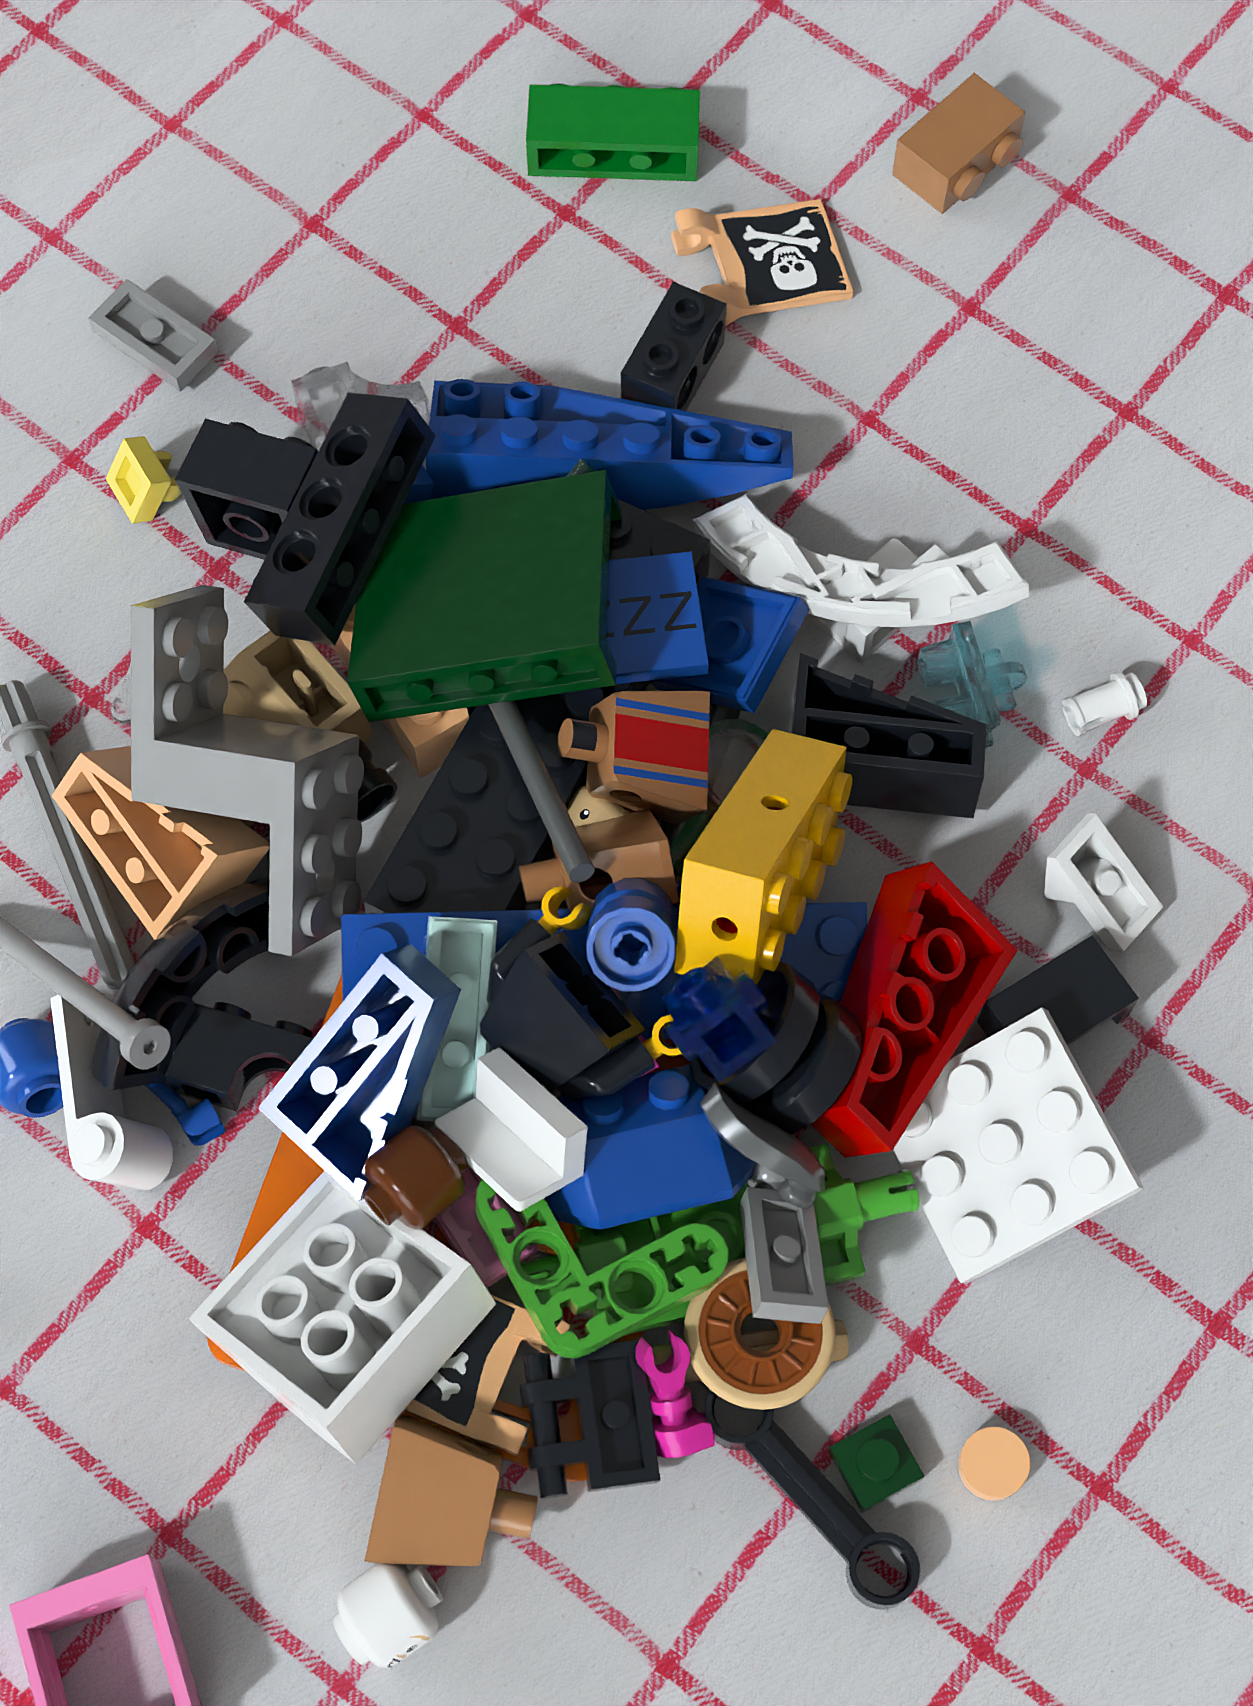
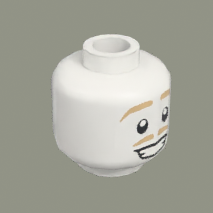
[332,1563,443,1668]

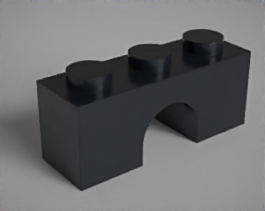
[165,1002,314,1112]

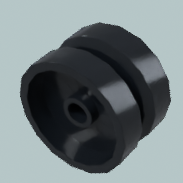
[690,961,863,1135]

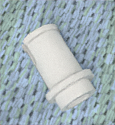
[1062,672,1147,737]

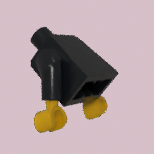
[479,886,696,1099]

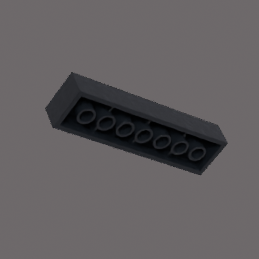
[363,499,711,913]

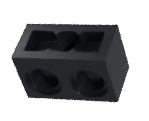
[621,281,727,411]

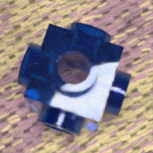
[662,956,777,1082]

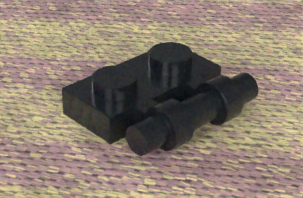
[519,1340,661,1499]

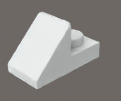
[1044,813,1163,951]

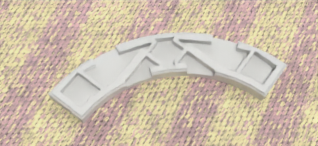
[693,494,1029,627]

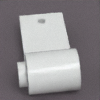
[50,995,173,1191]

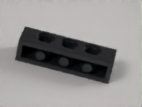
[244,392,436,646]

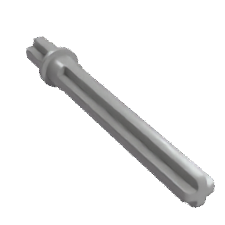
[0,680,135,990]

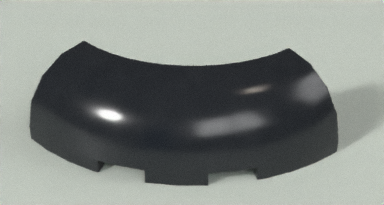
[91,878,269,1091]

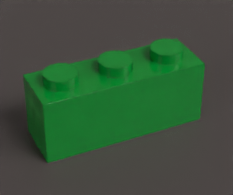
[526,83,700,182]

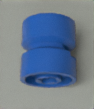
[586,878,676,991]

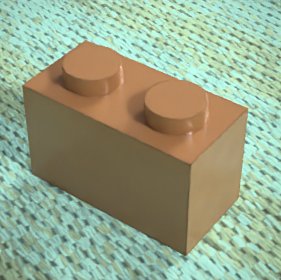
[892,73,1025,214]

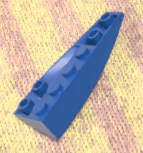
[426,379,794,510]

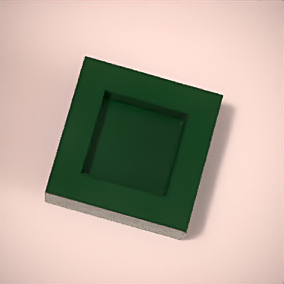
[828,1414,925,1513]

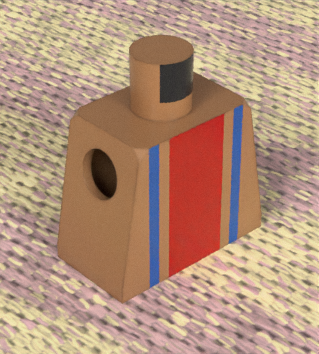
[557,691,710,825]

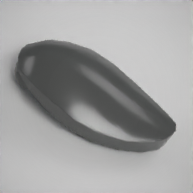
[700,1082,825,1209]

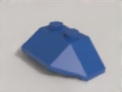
[515,1064,756,1230]

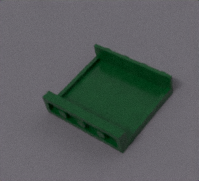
[347,470,622,722]

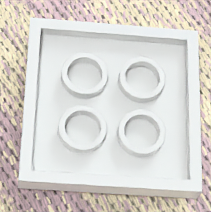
[893,1008,1144,1284]

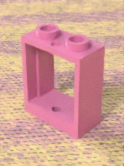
[9,1554,201,1706]

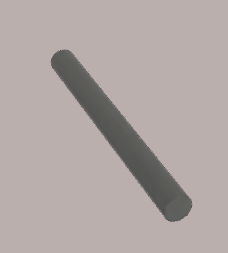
[488,700,595,882]

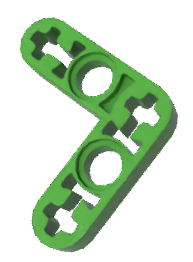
[475,1179,728,1358]

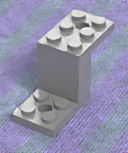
[131,585,364,956]

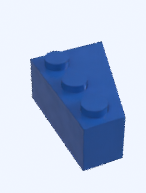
[258,944,461,1202]

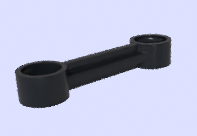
[704,1390,920,1610]

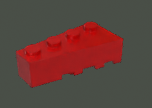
[811,861,1018,1158]

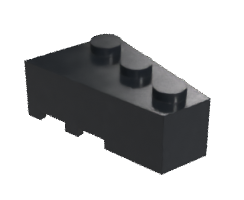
[791,653,986,818]

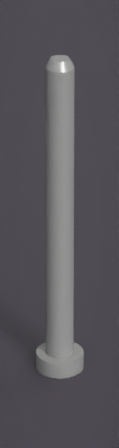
[0,916,171,1069]

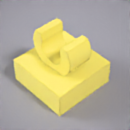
[106,436,181,524]

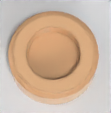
[958,1427,1030,1501]

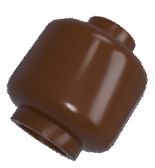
[362,1126,469,1230]

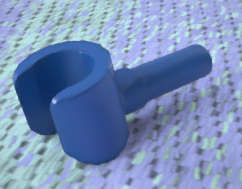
[145,1082,226,1146]

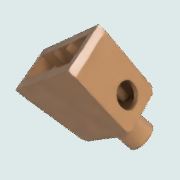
[519,809,679,918]
[364,1414,538,1566]

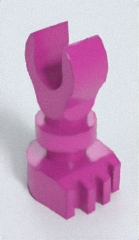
[636,1329,715,1458]

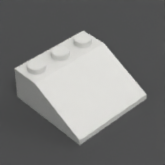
[189,1171,496,1465]

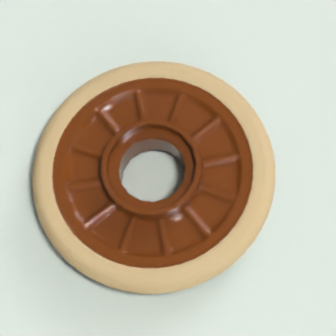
[684,1258,836,1409]

